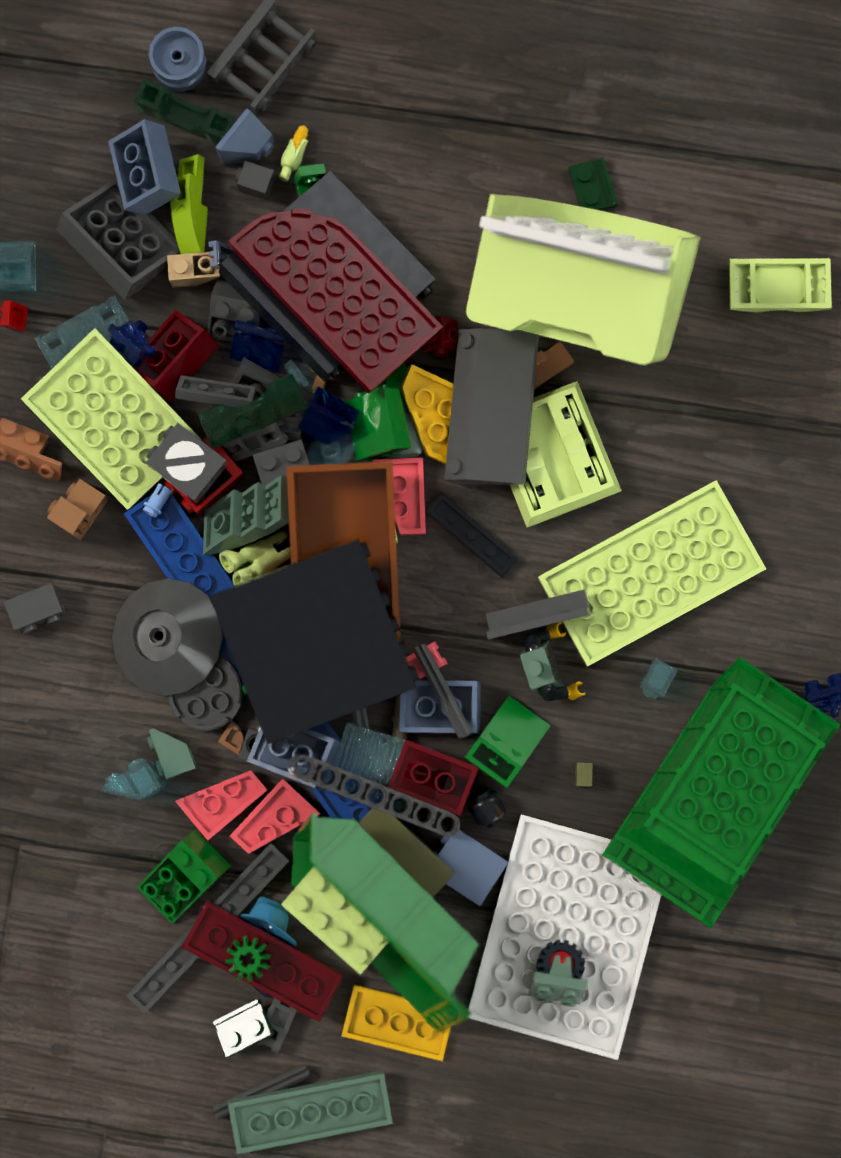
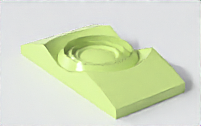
[729,259,832,312]

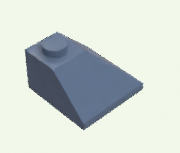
[215,108,274,166]

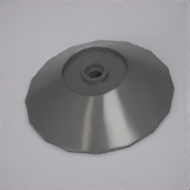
[112,578,223,696]

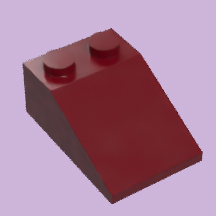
[388,740,479,817]

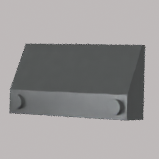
[444,328,539,485]

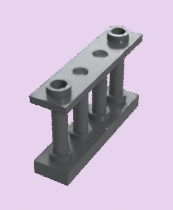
[207,0,317,116]

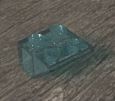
[0,241,37,293]
[101,758,168,800]

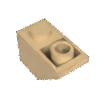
[167,252,220,288]

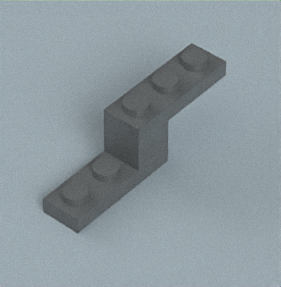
[175,375,305,441]

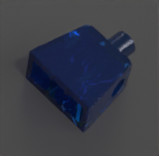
[299,386,359,445]

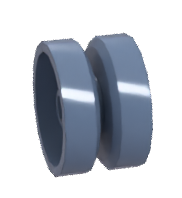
[149,27,207,92]

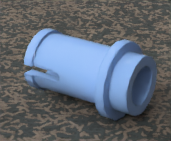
[143,484,172,518]

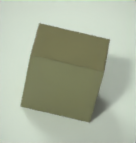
[575,763,593,787]

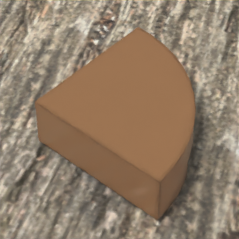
[218,721,244,755]

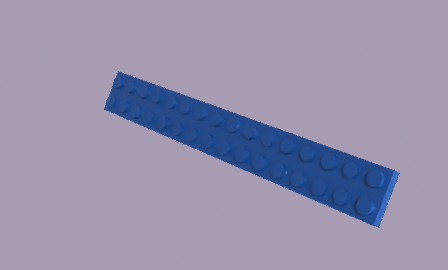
[124,485,379,823]

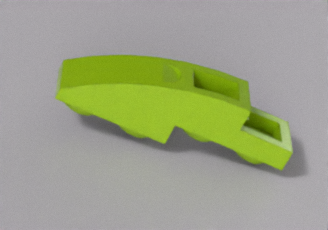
[171,154,208,254]

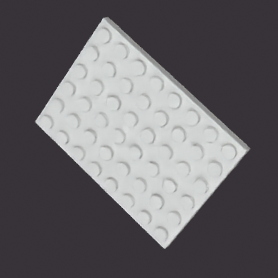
[468,815,661,1060]

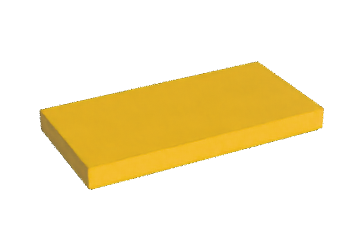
[342,984,451,1061]

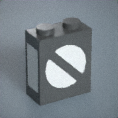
[145,423,228,504]

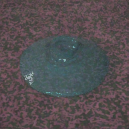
[307,429,355,465]

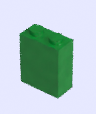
[345,385,411,461]

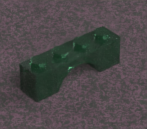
[133,78,237,144]
[198,373,307,448]

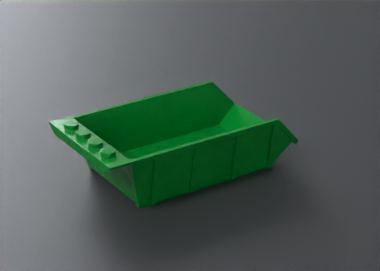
[602,657,840,929]
[291,813,478,1032]

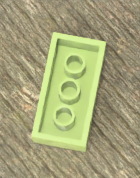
[281,867,388,975]

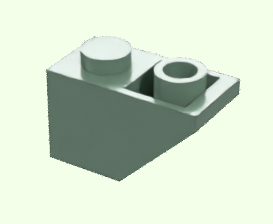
[147,728,198,779]

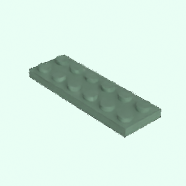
[228,1070,393,1154]

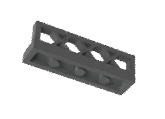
[485,589,591,639]

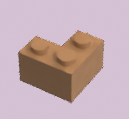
[47,479,109,541]

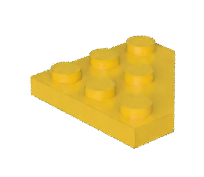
[400,365,453,465]

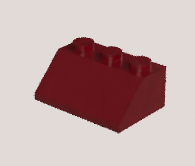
[129,310,219,403]

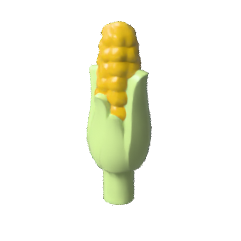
[279,125,309,182]

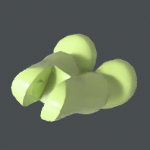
[219,531,291,585]

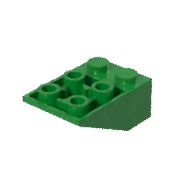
[464,696,551,788]
[137,829,231,924]

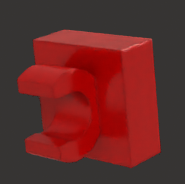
[0,301,28,332]

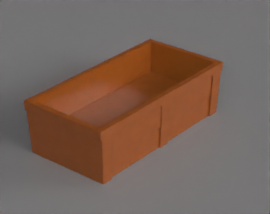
[286,462,400,641]

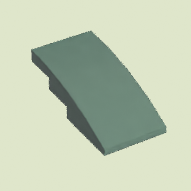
[203,475,289,556]

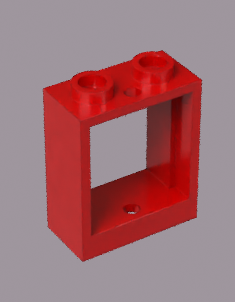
[164,435,245,516]

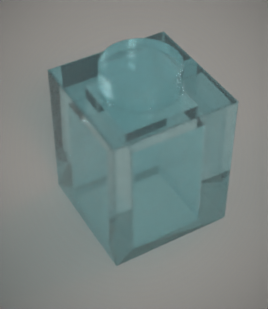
[638,658,678,700]

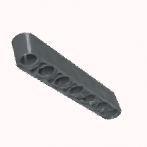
[288,754,460,837]

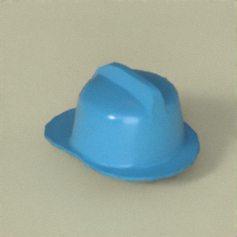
[241,897,297,946]

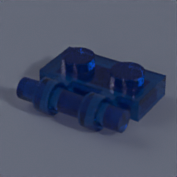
[229,320,284,372]

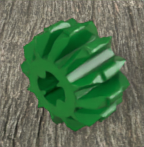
[225,936,271,982]

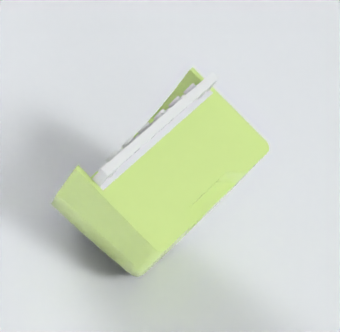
[466,194,701,364]

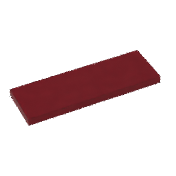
[182,900,345,1022]

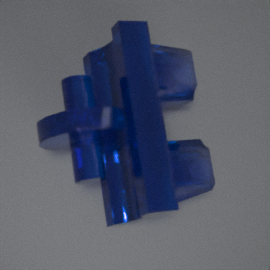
[107,320,157,366]
[804,673,841,718]

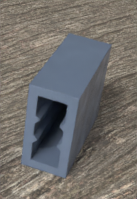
[434,830,508,906]

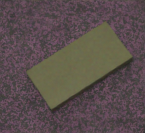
[359,808,455,897]

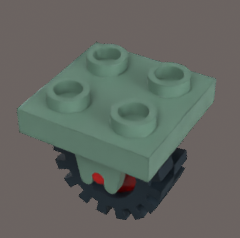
[528,939,588,1007]

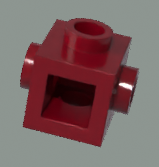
[422,316,458,357]

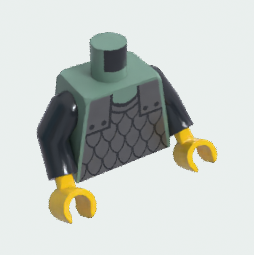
[520,622,586,701]

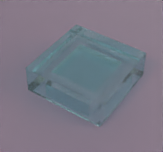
[284,359,308,389]

